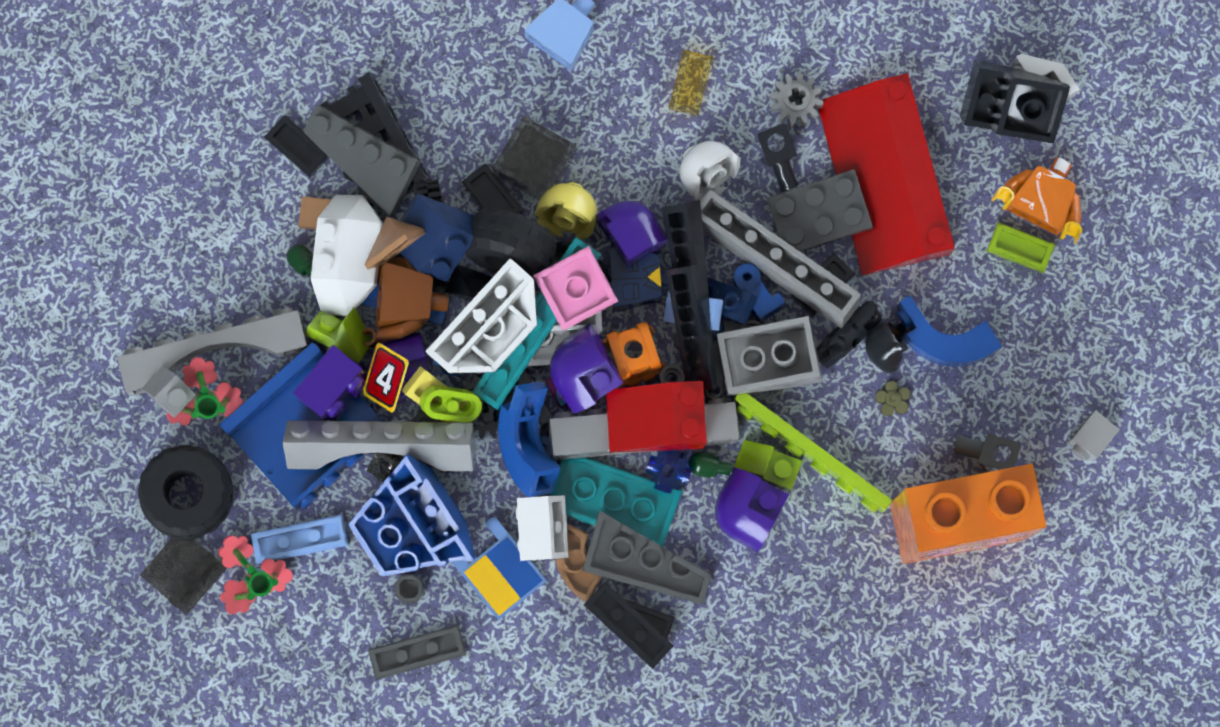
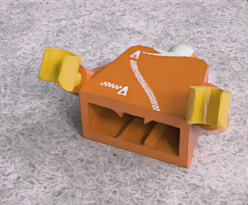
[991,157,1082,244]

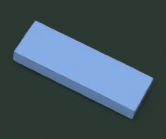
[251,514,349,565]

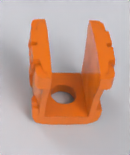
[602,321,666,388]

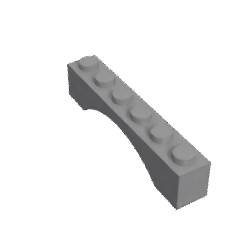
[117,308,309,396]
[283,420,476,471]

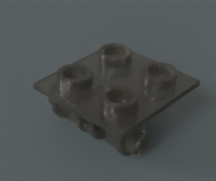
[140,537,227,615]

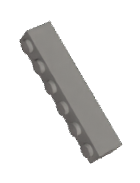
[700,190,861,329]
[548,398,739,460]

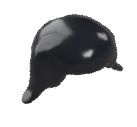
[865,321,908,373]

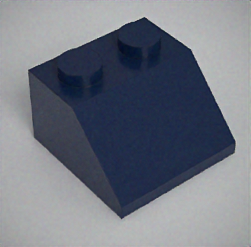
[400,194,474,282]

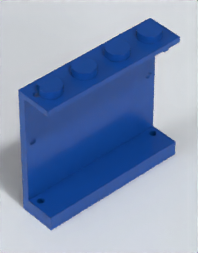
[219,342,385,510]

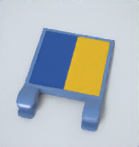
[452,517,547,620]

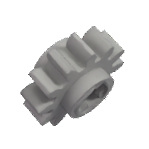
[770,73,823,128]

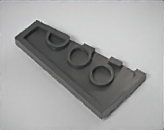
[303,105,421,216]

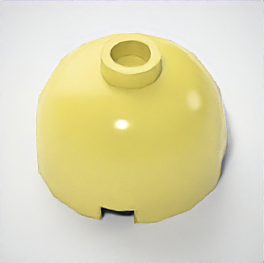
[535,182,597,240]

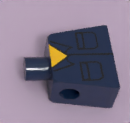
[610,249,669,312]

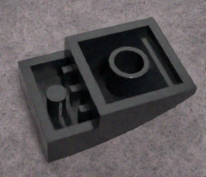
[960,60,1070,144]

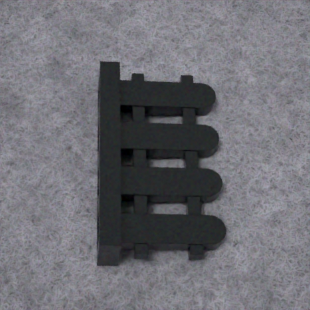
[321,73,431,209]

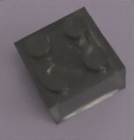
[492,115,577,200]

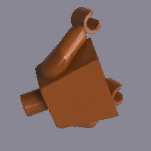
[362,257,449,348]

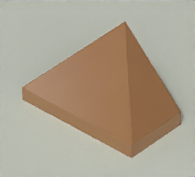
[364,217,426,270]

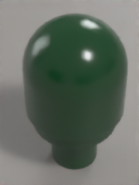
[286,244,313,279]
[688,452,732,478]

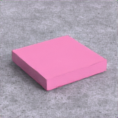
[533,246,619,331]

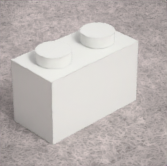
[516,495,569,561]

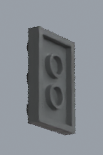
[767,169,874,252]

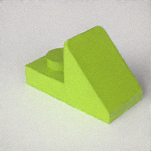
[305,307,372,363]
[734,440,802,491]

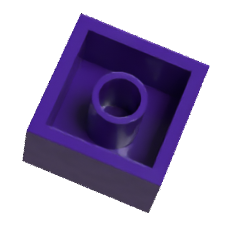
[293,345,367,421]

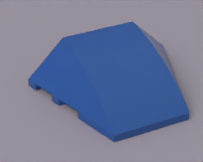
[348,454,475,576]

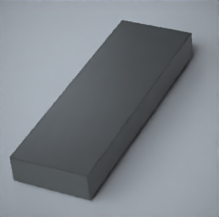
[368,625,467,680]

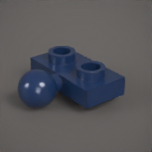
[707,277,758,341]

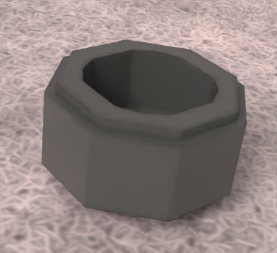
[394,574,424,604]

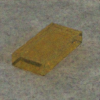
[669,50,713,116]

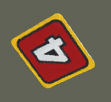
[363,343,408,412]

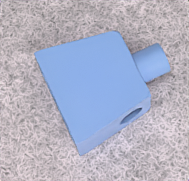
[524,0,595,71]

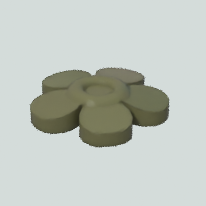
[875,381,911,416]

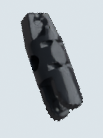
[816,301,882,368]

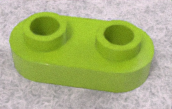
[420,385,482,423]

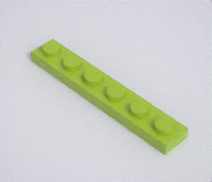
[733,393,893,513]

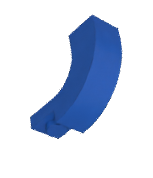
[896,296,1003,367]
[498,381,561,498]

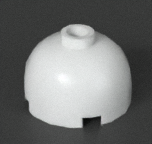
[679,141,740,201]

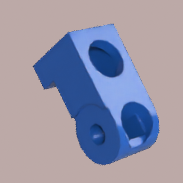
[733,264,786,323]

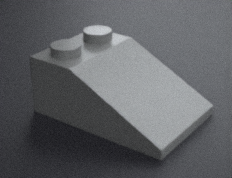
[717,316,823,395]

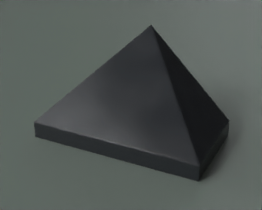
[445,264,493,302]

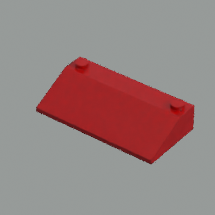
[818,73,955,276]

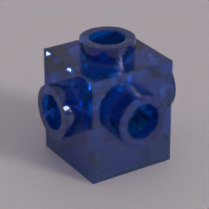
[646,450,693,494]

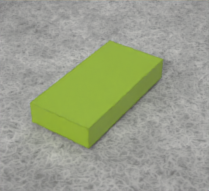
[986,222,1055,273]

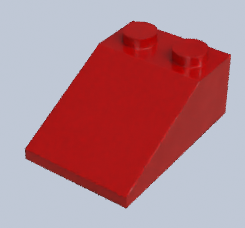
[606,381,707,453]

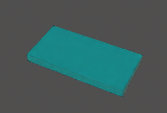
[549,457,682,547]

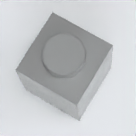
[142,366,196,418]
[1068,410,1120,462]

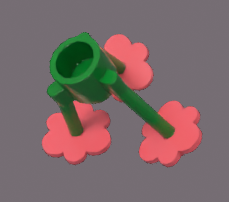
[166,357,244,426]
[218,535,293,614]

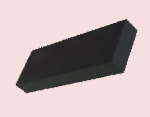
[584,582,674,669]

